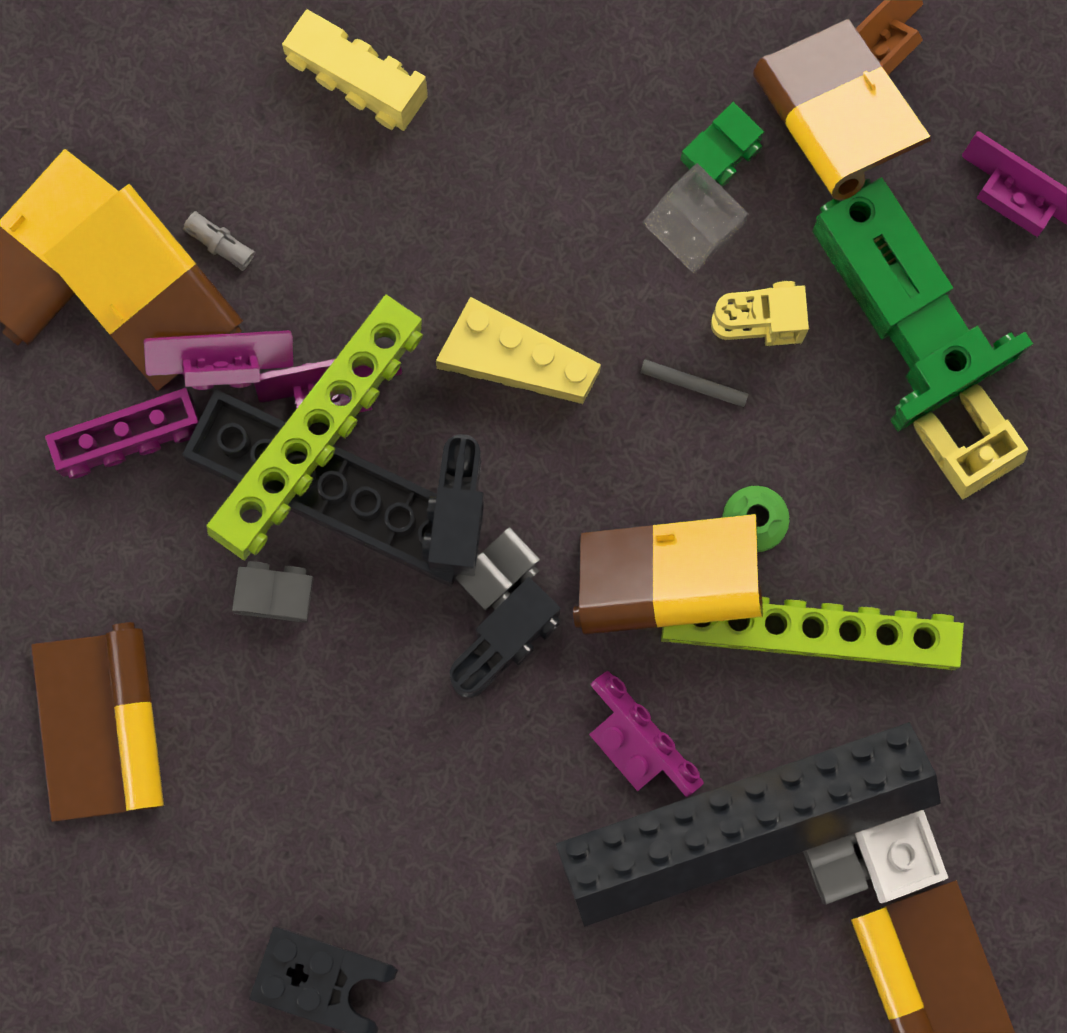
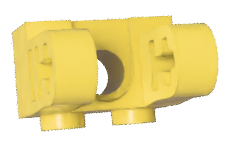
[711,281,809,346]
[914,384,1028,500]

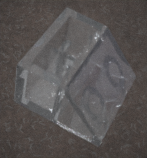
[643,163,749,274]

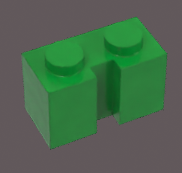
[680,102,764,190]

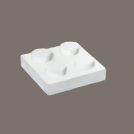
[855,810,948,903]

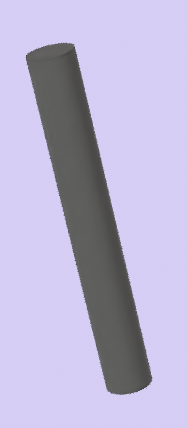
[640,359,748,407]

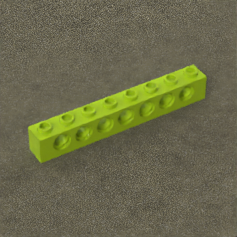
[207,294,423,561]
[661,597,964,670]

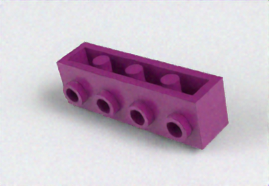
[45,388,199,479]

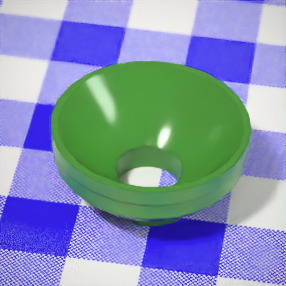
[722,486,789,552]

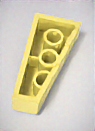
[282,9,428,131]
[436,297,601,404]

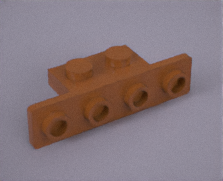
[856,0,923,75]

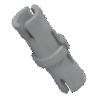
[182,211,255,271]

